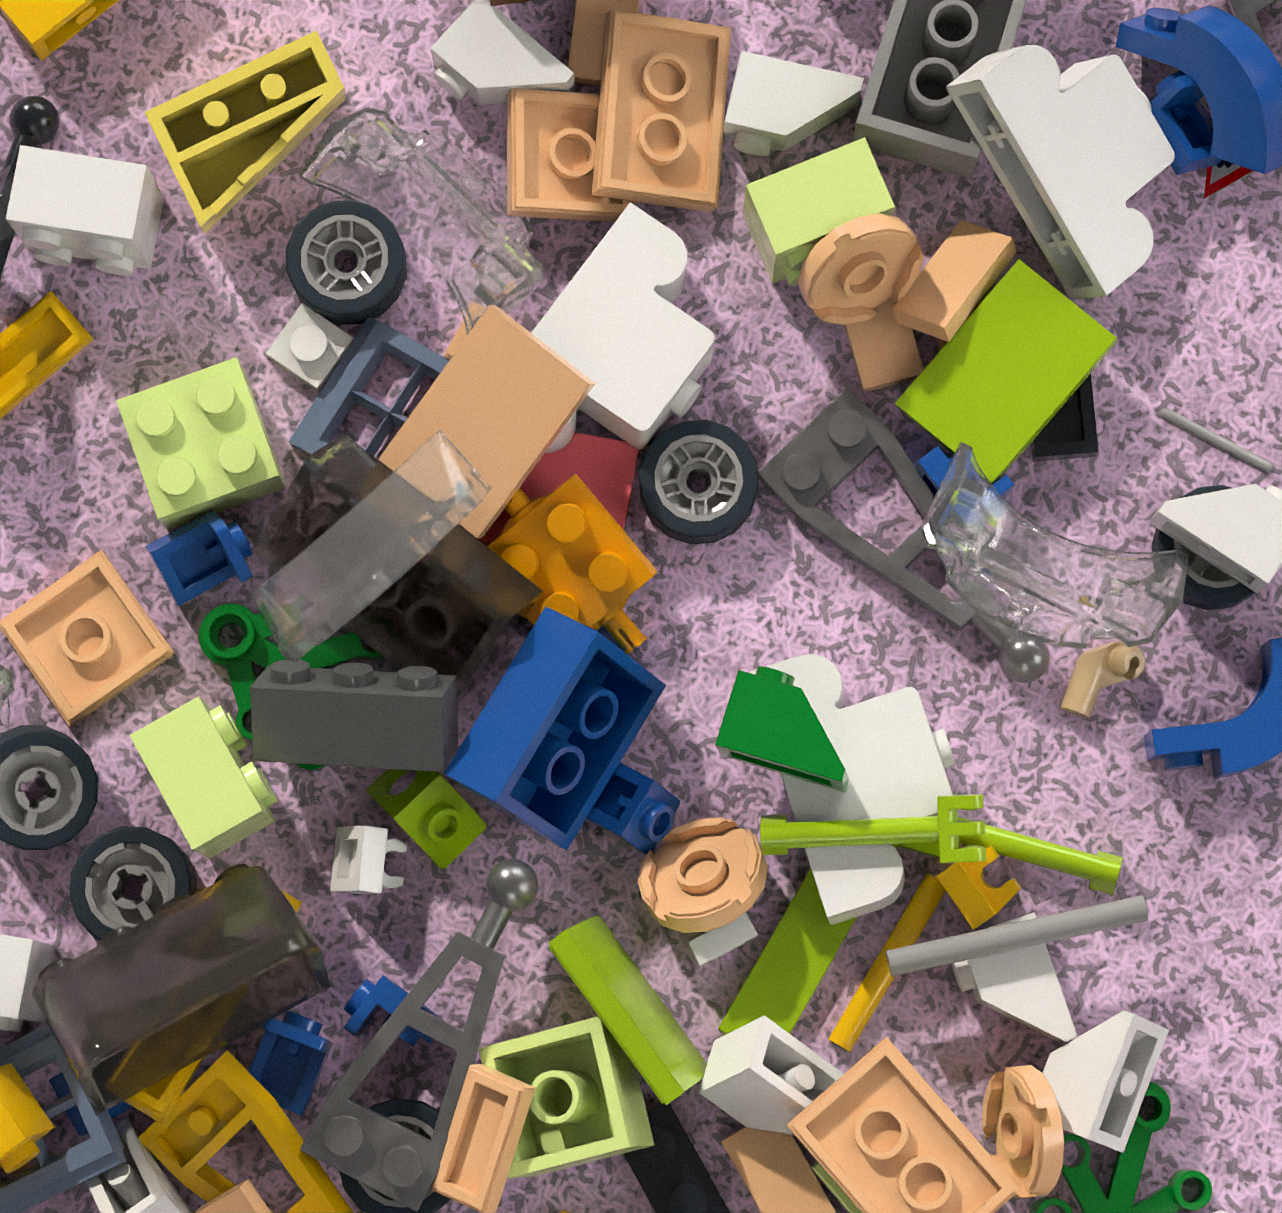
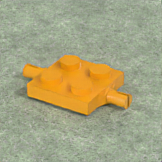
[476,473,657,655]

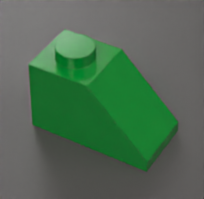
[715,666,849,792]

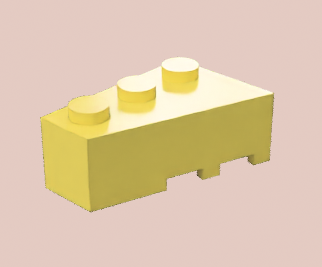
[144,30,346,234]

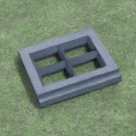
[288,317,449,518]
[0,1017,127,1213]

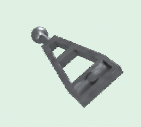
[758,387,1050,683]
[300,859,538,1211]

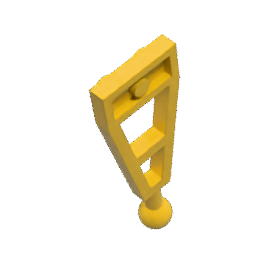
[138,1050,354,1213]

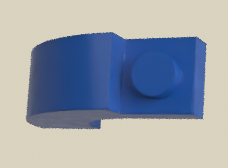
[1116,5,1282,174]
[1144,638,1282,779]

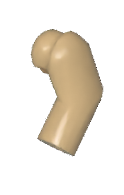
[1060,641,1146,719]

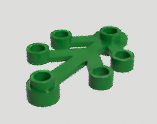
[199,591,393,772]
[1029,1082,1212,1213]

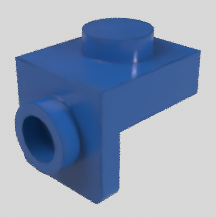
[1150,70,1222,175]
[145,510,254,606]
[249,1010,333,1116]

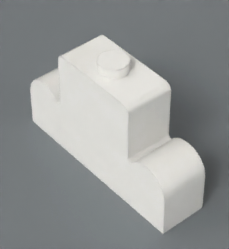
[946,45,1175,300]
[531,202,715,453]
[748,654,955,925]

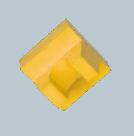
[936,846,1022,930]

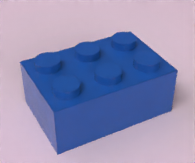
[444,607,666,851]

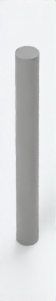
[886,895,1148,977]

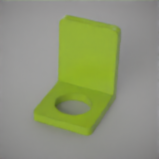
[366,769,487,869]

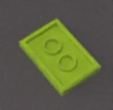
[895,259,1117,486]
[548,914,707,1105]

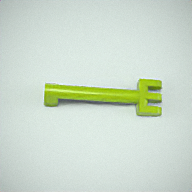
[760,794,986,863]
[898,794,1124,896]

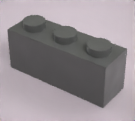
[250,659,459,772]

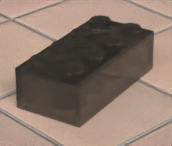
[251,433,543,703]

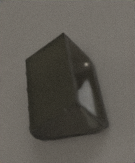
[32,864,331,1116]

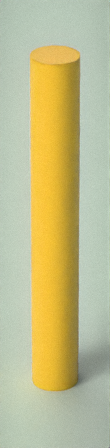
[828,873,946,1053]

